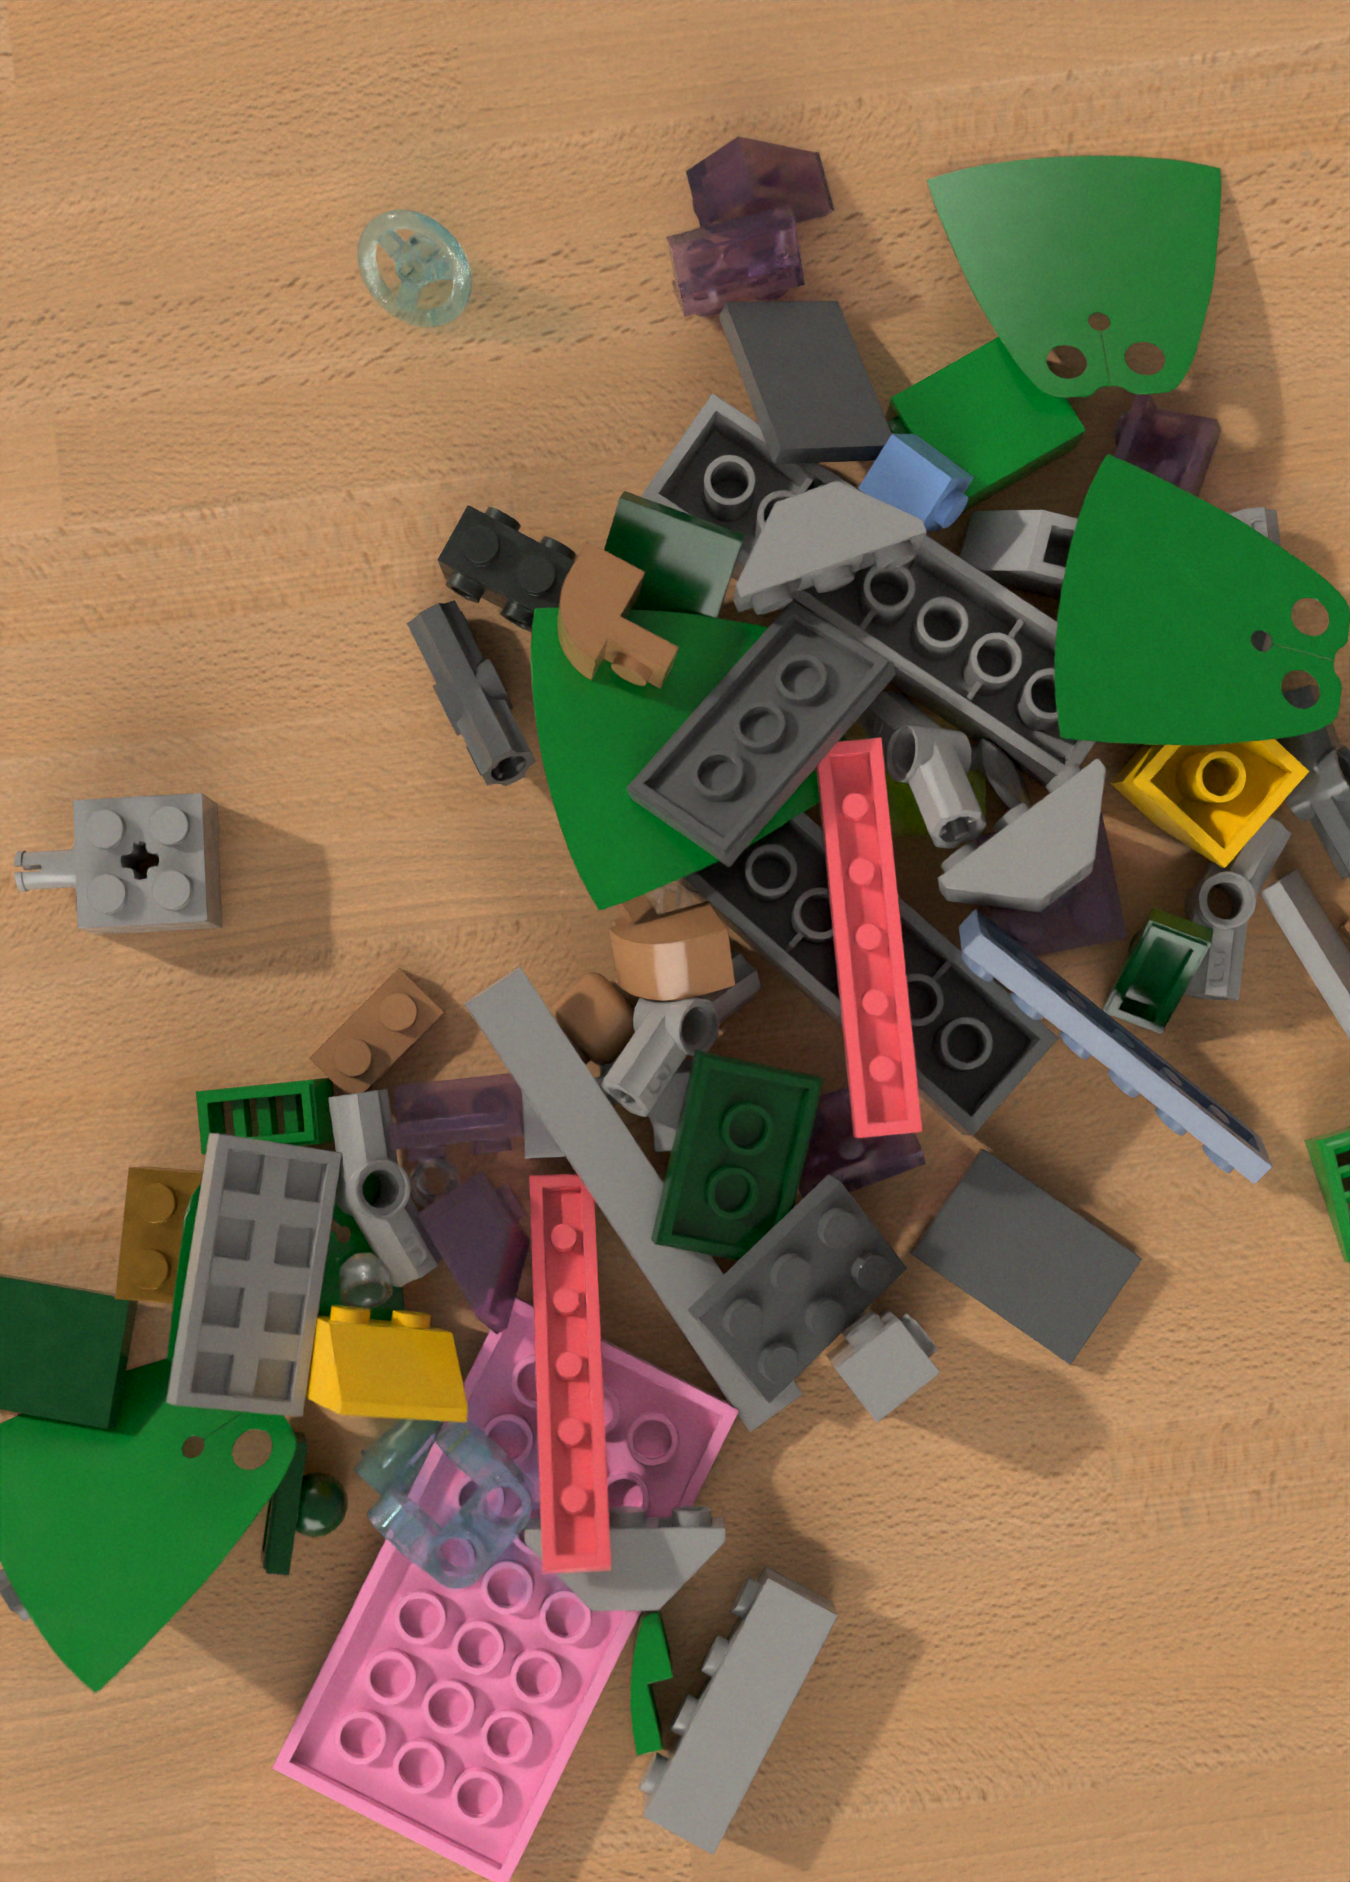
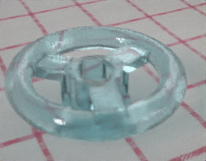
[357,209,472,327]

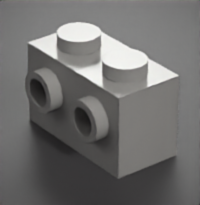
[826,1308,940,1422]

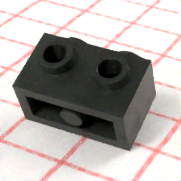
[438,505,576,632]

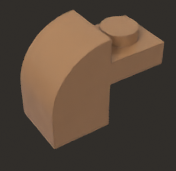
[557,541,679,689]
[609,894,736,1001]

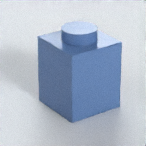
[858,434,974,532]

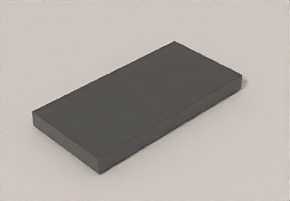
[626,600,896,867]

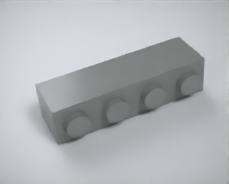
[638,1565,838,1855]

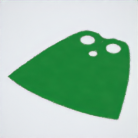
[927,155,1221,398]
[1054,454,1350,745]
[531,607,846,911]
[0,1359,297,1694]

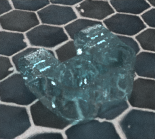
[367,1418,536,1589]

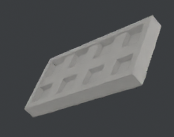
[167,1134,342,1417]

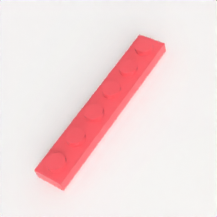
[816,738,922,1138]
[529,1174,611,1574]

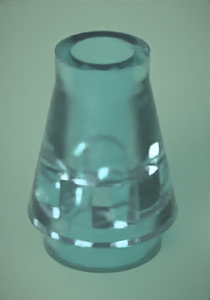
[353,1419,443,1504]

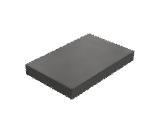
[719,301,892,464]
[910,1148,1142,1365]

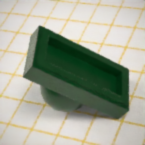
[1102,907,1213,1034]
[261,1432,348,1575]

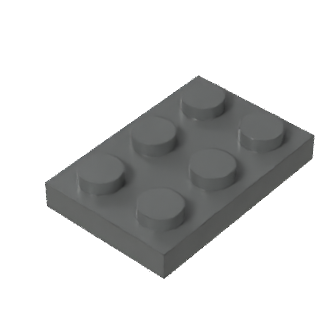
[688,1174,907,1404]

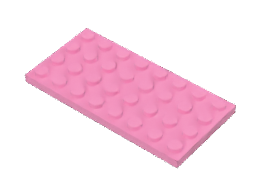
[272,1293,739,1882]

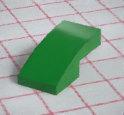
[630,1609,673,1756]

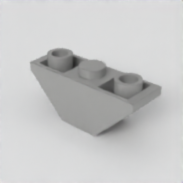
[734,481,926,614]
[960,510,1078,600]
[938,758,1106,912]
[525,1506,725,1611]

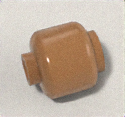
[551,972,640,1066]

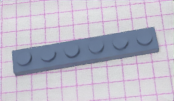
[959,909,1272,1184]

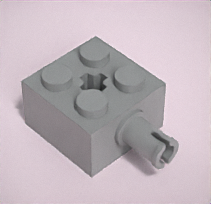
[14,793,222,935]

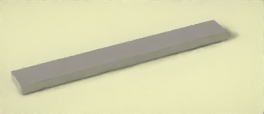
[464,967,803,1432]

